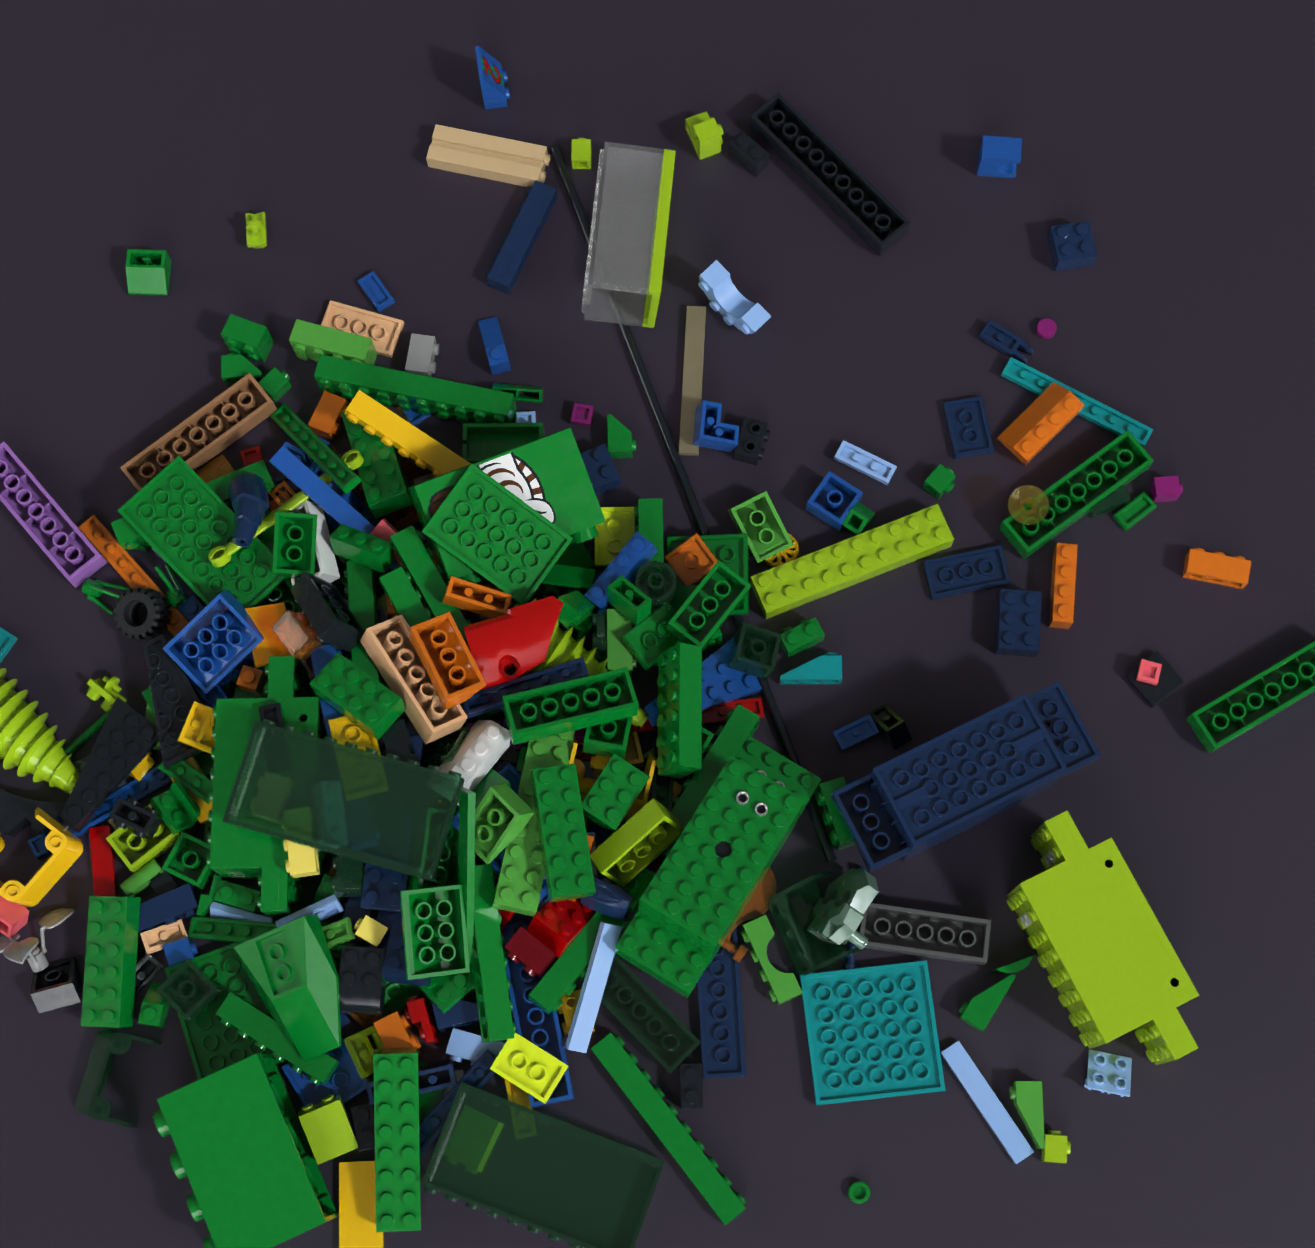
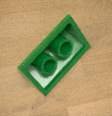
[272,512,317,579]

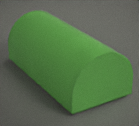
[120,858,164,897]

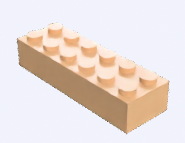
[360,614,468,744]

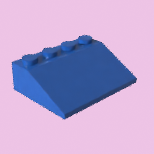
[163,589,264,694]

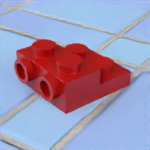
[405,996,440,1045]

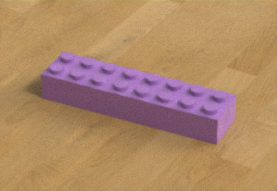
[0,441,108,588]

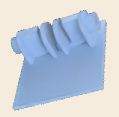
[1084,1049,1132,1097]

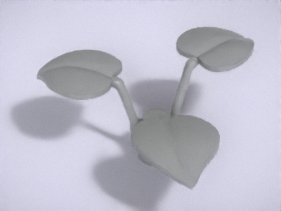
[0,908,77,972]

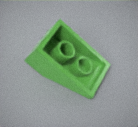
[728,491,793,563]
[475,784,534,864]

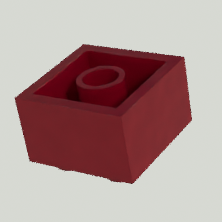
[505,927,557,978]

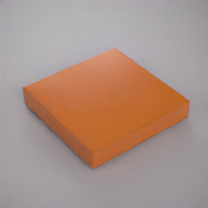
[664,533,717,586]

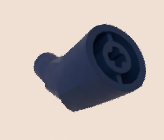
[228,473,269,548]

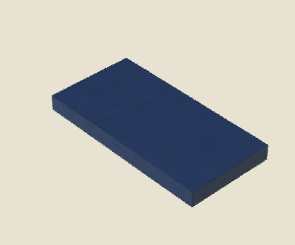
[922,545,1011,600]

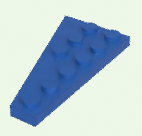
[644,635,762,728]

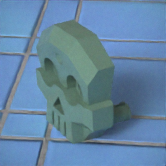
[807,868,878,949]

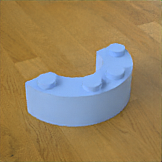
[698,260,772,335]

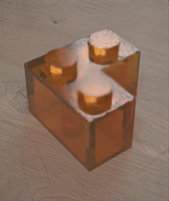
[272,610,321,660]

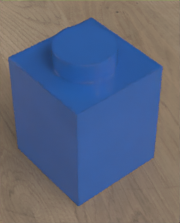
[163,937,198,967]

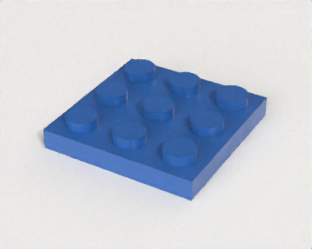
[282,1037,367,1106]

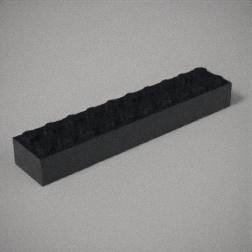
[749,92,911,256]

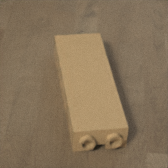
[426,124,551,187]

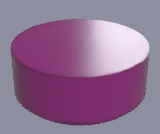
[1036,318,1057,339]

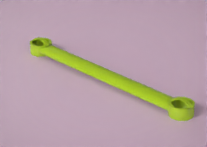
[208,449,364,567]

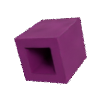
[1150,475,1183,503]

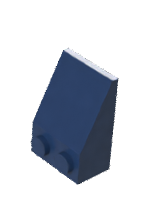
[432,1000,480,1032]

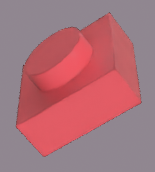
[1136,659,1162,685]

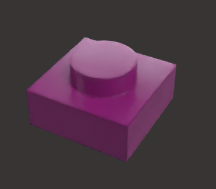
[571,403,594,427]

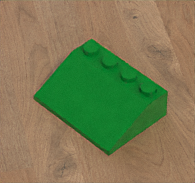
[400,884,470,980]

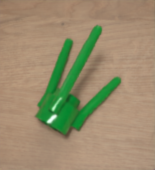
[146,564,187,609]
[82,578,132,615]

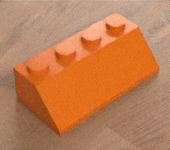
[997,382,1084,466]
[410,612,486,710]

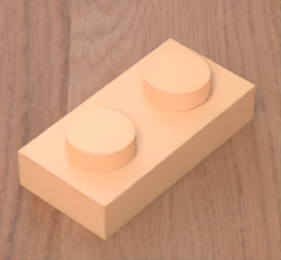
[140,919,188,955]

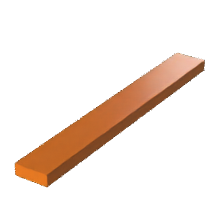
[78,514,189,637]

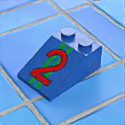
[475,46,510,110]

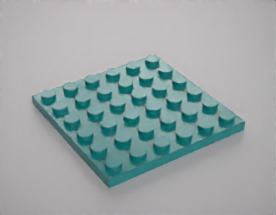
[800,960,946,1106]

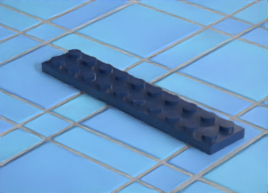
[697,927,746,1079]

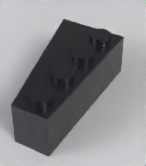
[378,719,432,811]

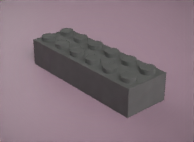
[858,903,991,965]

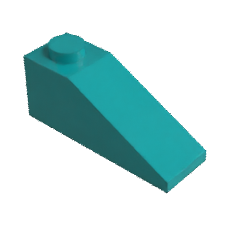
[779,652,842,685]

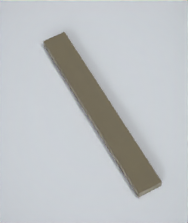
[679,306,706,456]

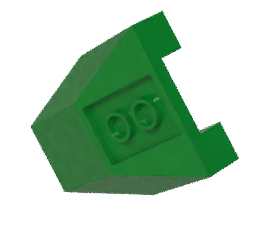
[234,914,342,1061]

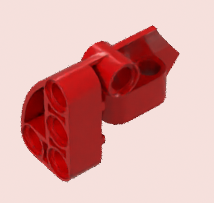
[463,596,564,690]

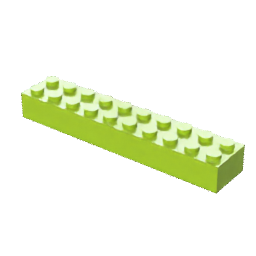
[750,504,954,619]

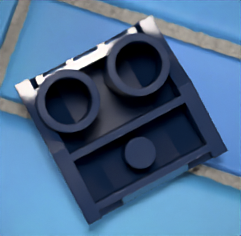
[580,876,633,921]

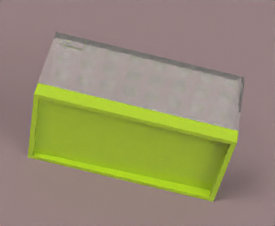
[581,141,676,328]

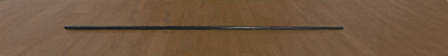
[550,146,837,863]

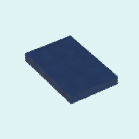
[942,396,994,459]

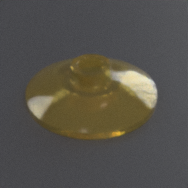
[1008,485,1049,525]

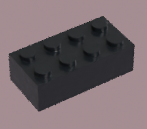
[290,571,364,653]

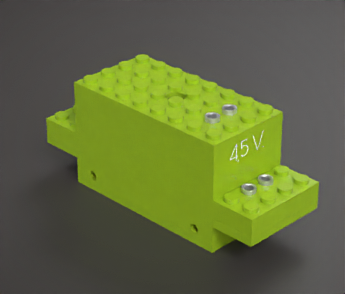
[1006,810,1200,1065]

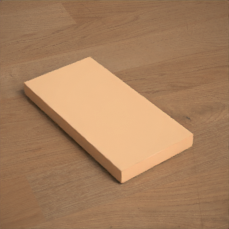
[321,300,404,358]

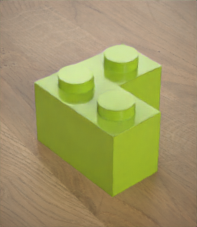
[685,111,724,160]

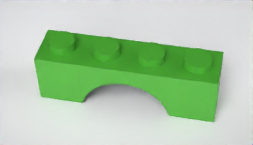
[740,915,803,1005]

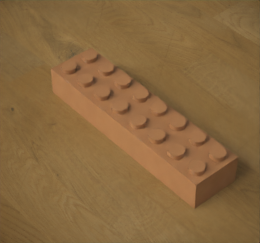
[120,373,277,491]

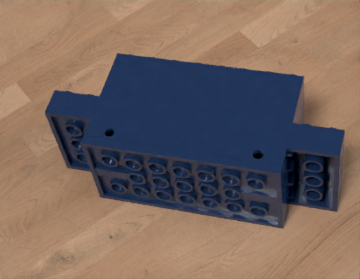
[831,681,1101,873]

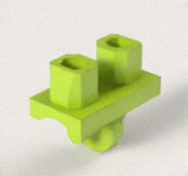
[245,212,267,249]
[86,676,127,712]

